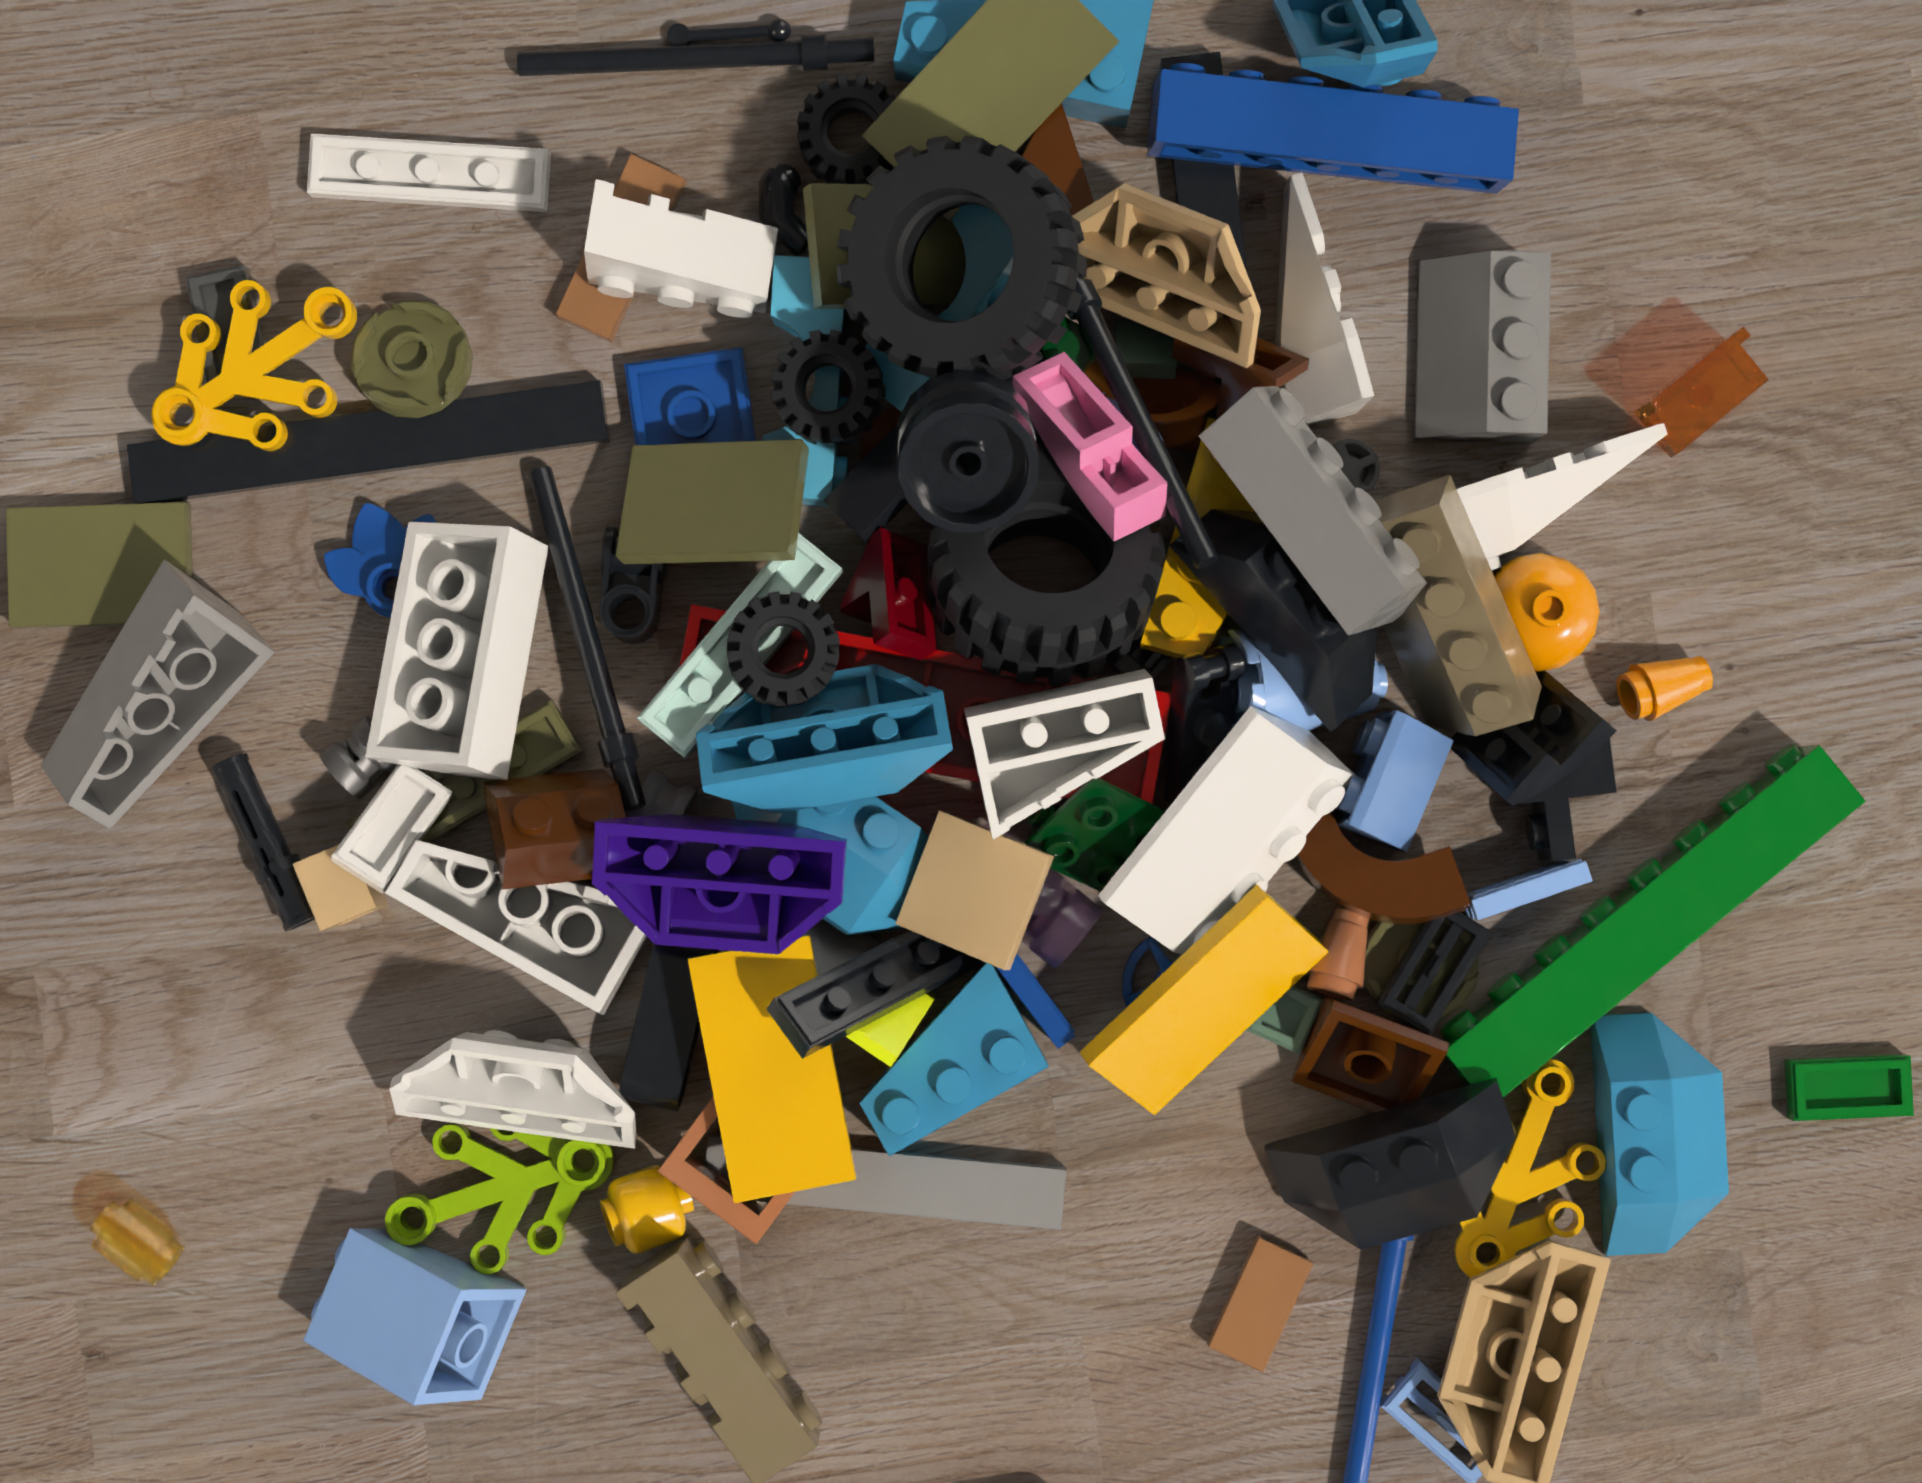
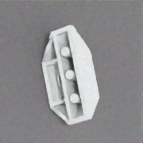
[389,1030,637,1149]

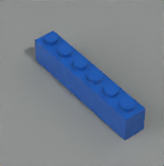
[1146,63,1519,194]

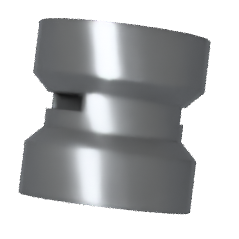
[320,715,398,799]

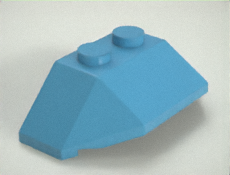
[1273,0,1438,87]
[696,664,953,814]
[730,796,929,936]
[1591,1012,1729,1256]

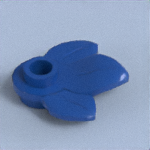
[324,503,437,618]

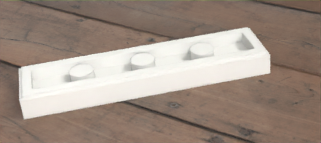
[307,134,551,212]

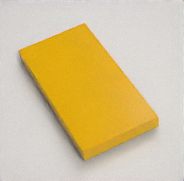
[1079,885,1329,1115]
[688,935,857,1203]

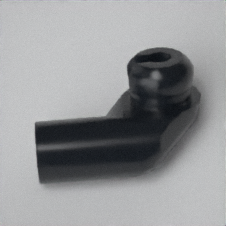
[759,164,808,256]

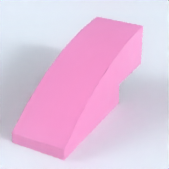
[1012,352,1167,541]

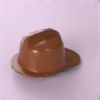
[1084,361,1220,452]

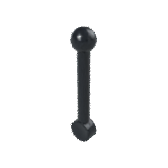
[667,18,791,46]

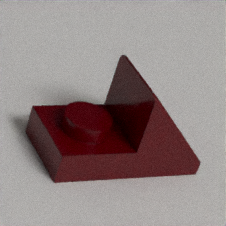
[840,527,936,660]

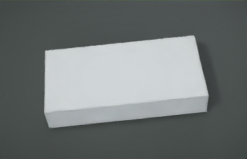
[331,764,453,894]

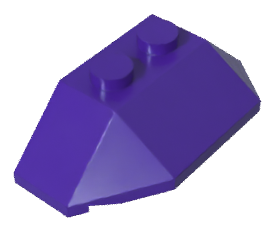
[592,814,847,954]

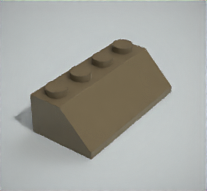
[1374,475,1542,736]

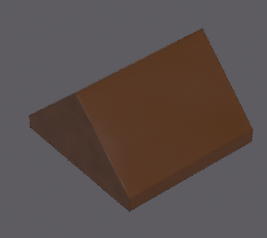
[1291,995,1449,1113]

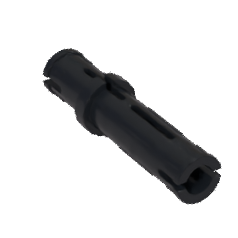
[210,753,315,932]

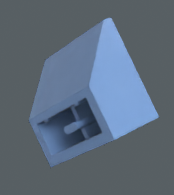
[1334,710,1454,852]

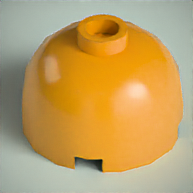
[1492,553,1600,672]

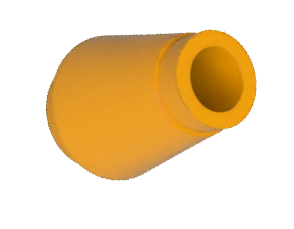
[1616,656,1713,721]

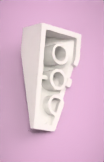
[1274,172,1374,426]

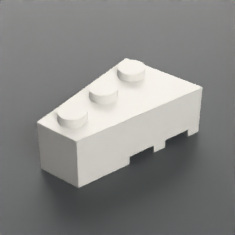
[584,179,778,318]
[964,669,1165,839]

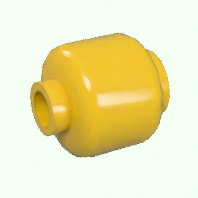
[600,1165,694,1254]

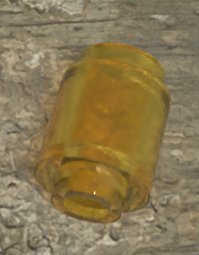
[90,1198,185,1286]

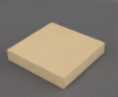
[895,810,1054,970]

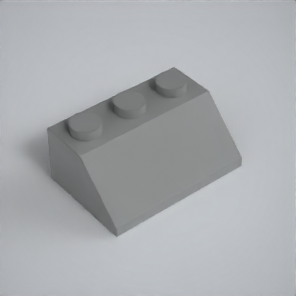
[1414,250,1551,443]

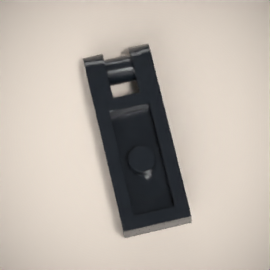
[1164,643,1245,804]

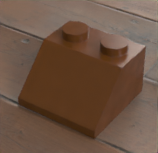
[483,769,626,890]

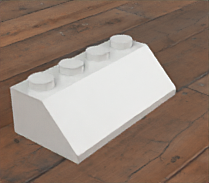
[365,522,548,780]
[1098,706,1356,954]

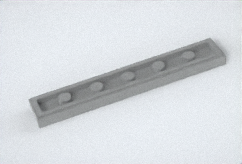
[705,1134,1067,1230]

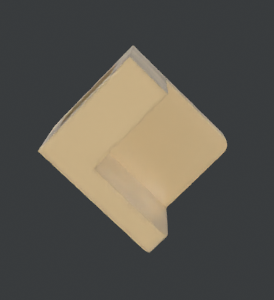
[293,844,389,931]

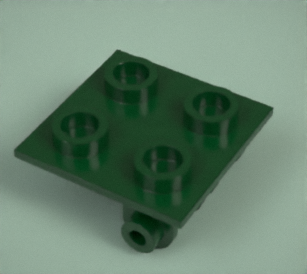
[1024,778,1165,892]

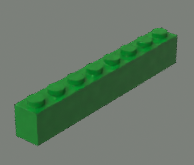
[1440,744,1866,1097]

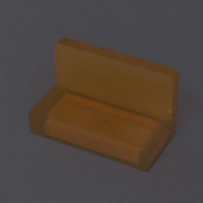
[1633,326,1769,458]

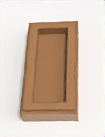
[1207,1234,1314,1372]

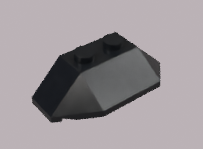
[1169,509,1378,732]
[1264,1077,1516,1250]

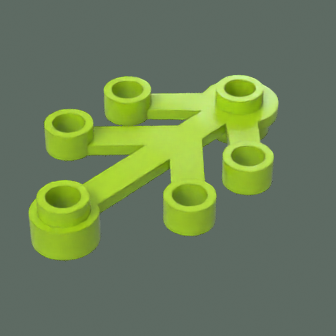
[385,1123,614,1275]

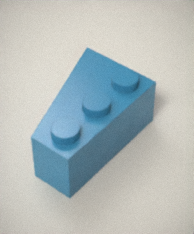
[859,962,1049,1156]

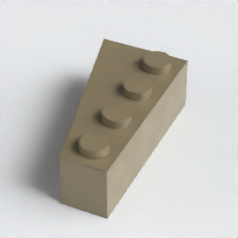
[615,1233,822,1483]

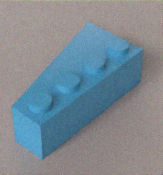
[893,0,1154,129]

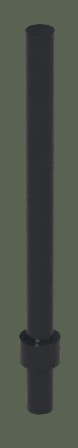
[517,33,875,77]
[1067,277,1219,569]
[529,467,646,812]

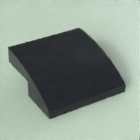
[1450,671,1617,806]

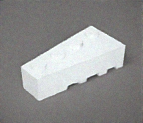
[385,840,648,1015]

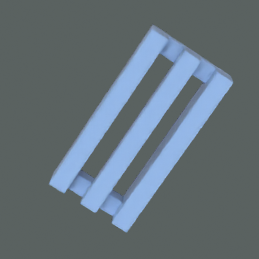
[1465,859,1593,920]
[1380,1358,1482,1483]

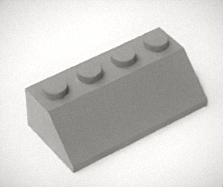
[1199,386,1427,636]

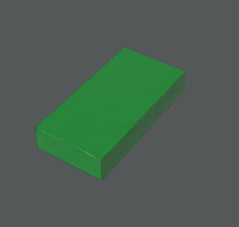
[1784,1054,1914,1121]

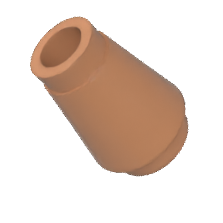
[1307,908,1369,1001]

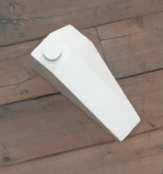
[1457,423,1668,571]

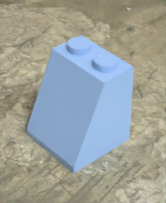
[303,1228,527,1405]

